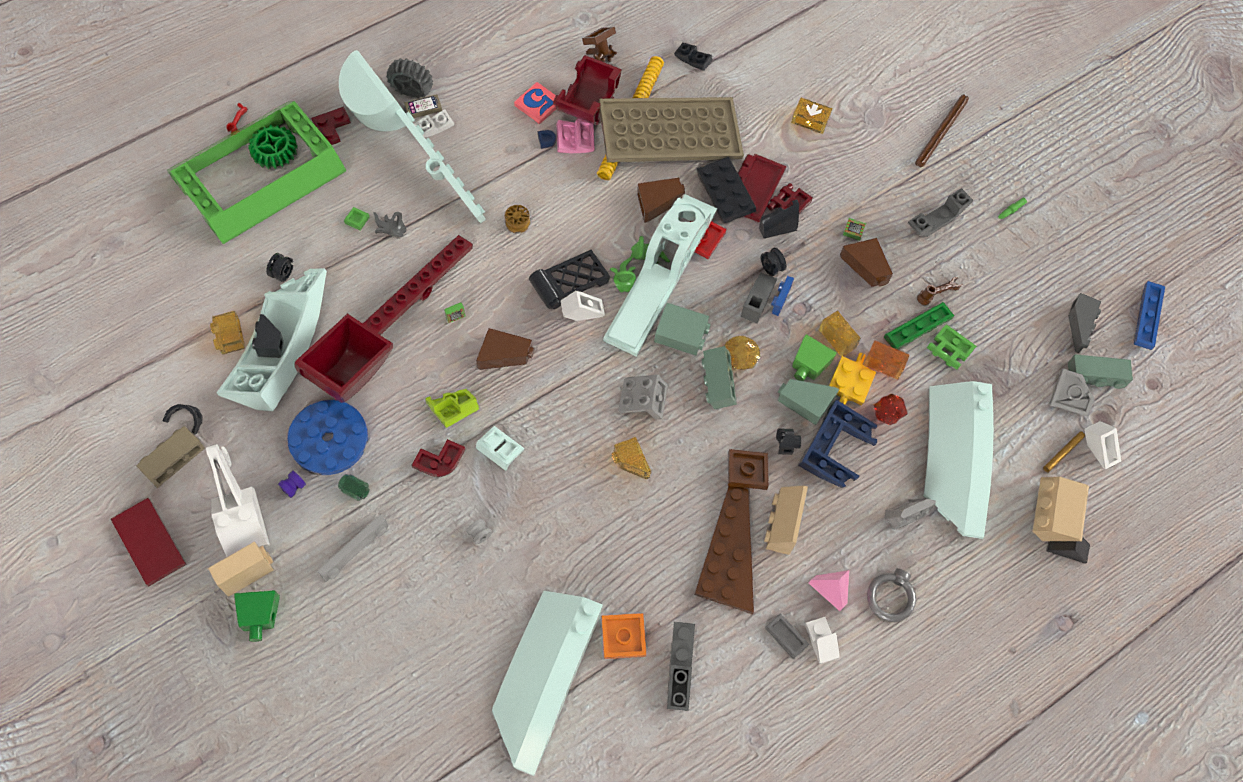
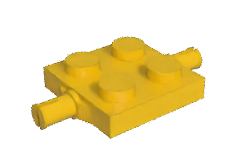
[829,353,876,406]

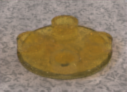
[724,336,760,370]

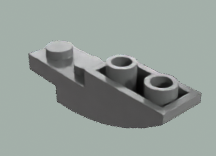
[667,622,695,711]

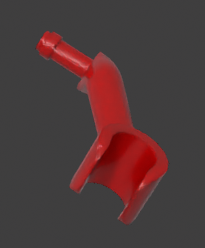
[226,103,248,133]

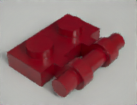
[767,183,813,214]

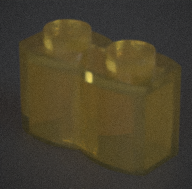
[210,311,245,355]

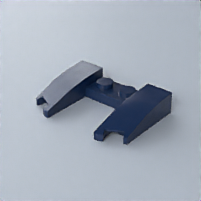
[798,400,877,488]

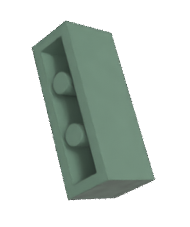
[702,346,737,409]
[1068,354,1133,389]

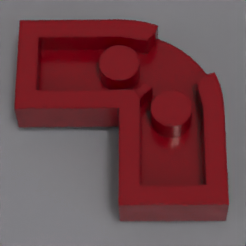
[412,439,466,477]

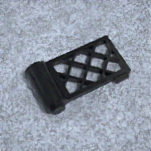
[529,249,610,309]

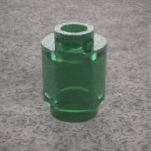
[338,474,370,501]

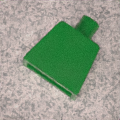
[234,590,280,642]

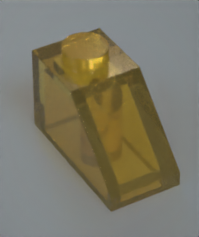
[611,437,651,479]

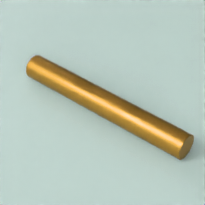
[1043,431,1086,473]

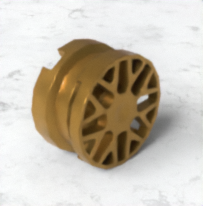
[505,205,530,233]

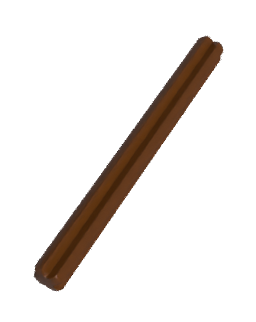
[915,94,969,168]

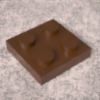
[728,449,769,490]

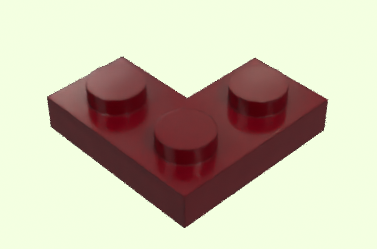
[311,106,351,145]

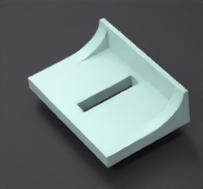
[476,426,524,471]

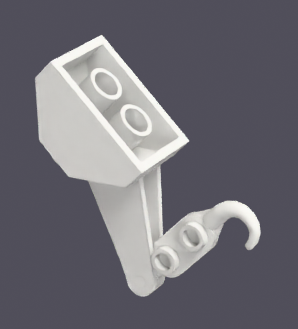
[206,444,270,557]

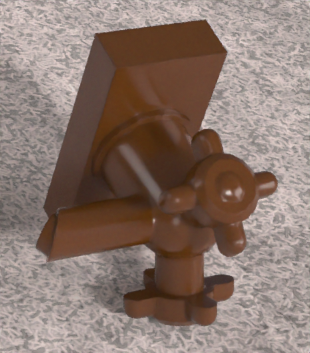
[582,27,617,62]

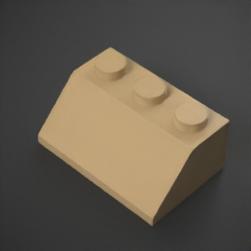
[1033,477,1089,541]
[764,485,808,555]

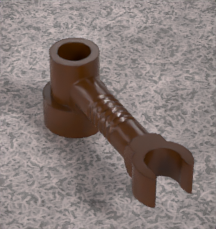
[917,277,963,305]

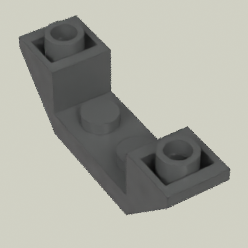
[908,188,973,237]

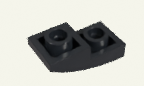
[674,42,713,71]

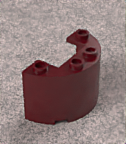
[553,55,622,125]

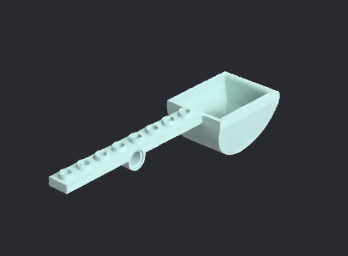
[339,50,486,224]

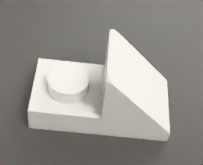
[805,617,840,664]

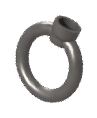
[867,568,916,622]

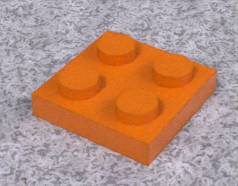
[602,613,646,659]

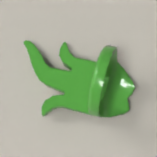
[631,236,670,264]
[610,256,636,293]

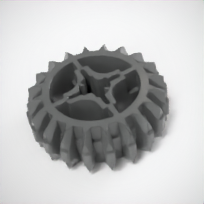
[386,58,433,98]

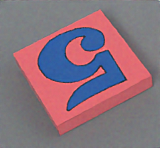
[514,82,556,124]

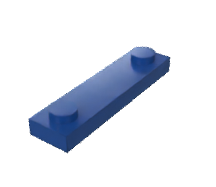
[1134,281,1165,350]

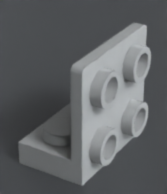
[618,374,668,419]

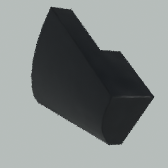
[759,199,799,239]

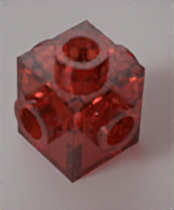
[873,394,908,425]

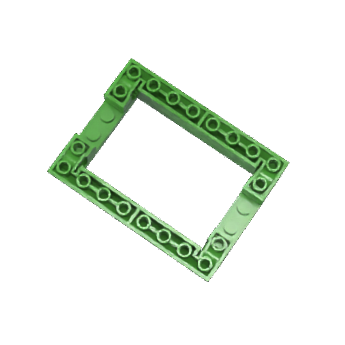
[167,101,346,244]

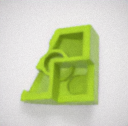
[425,389,479,428]

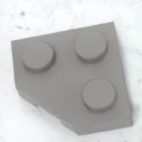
[1049,369,1095,416]

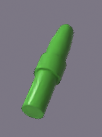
[998,197,1027,219]

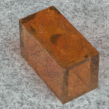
[863,340,910,380]

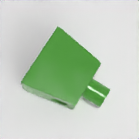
[792,334,837,381]

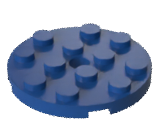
[287,400,368,475]

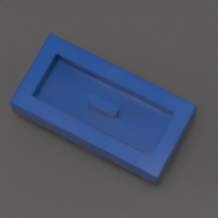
[771,275,794,316]

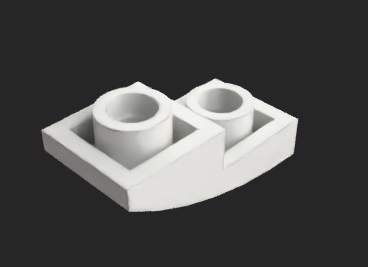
[414,109,455,138]

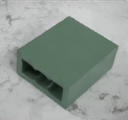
[654,303,711,356]

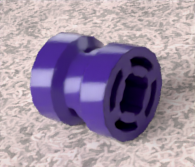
[277,470,306,498]

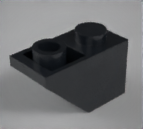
[252,314,284,358]

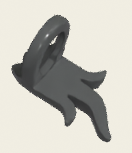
[373,212,407,237]

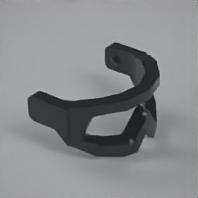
[163,404,203,434]

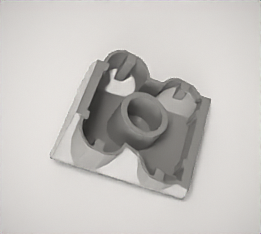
[885,499,936,530]

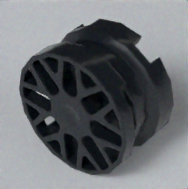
[760,247,787,277]
[266,252,294,282]

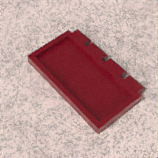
[738,154,787,222]

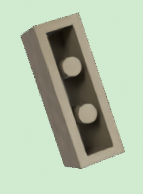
[136,426,205,488]

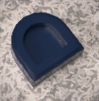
[537,130,556,149]

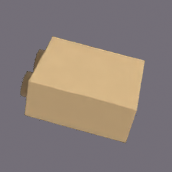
[208,541,274,597]

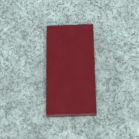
[111,498,186,587]

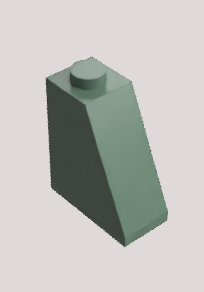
[777,379,839,425]

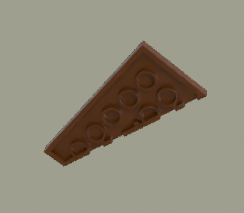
[694,486,754,615]

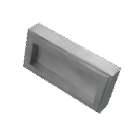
[765,613,809,660]

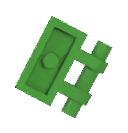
[927,324,977,370]

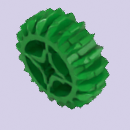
[248,124,298,170]

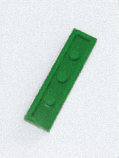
[884,302,954,351]

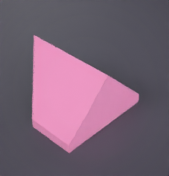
[809,570,849,611]

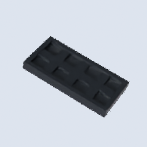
[697,157,756,224]

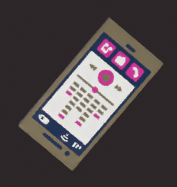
[404,94,442,118]

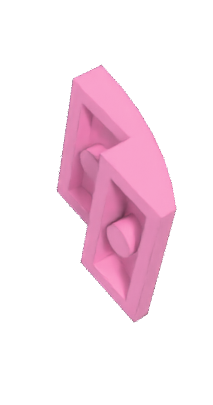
[556,119,595,153]

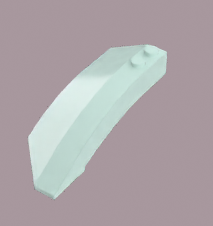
[217,268,327,411]
[923,381,994,539]
[492,591,603,776]

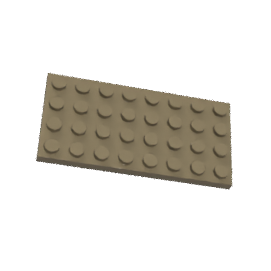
[598,97,744,162]

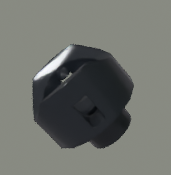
[776,428,801,455]

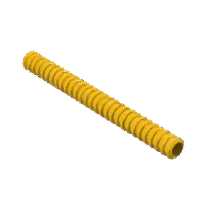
[597,56,664,180]

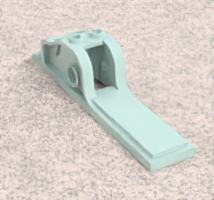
[603,194,717,357]

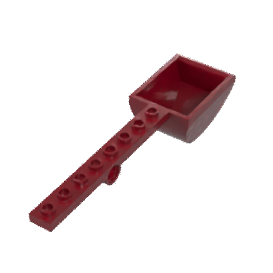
[294,235,473,403]

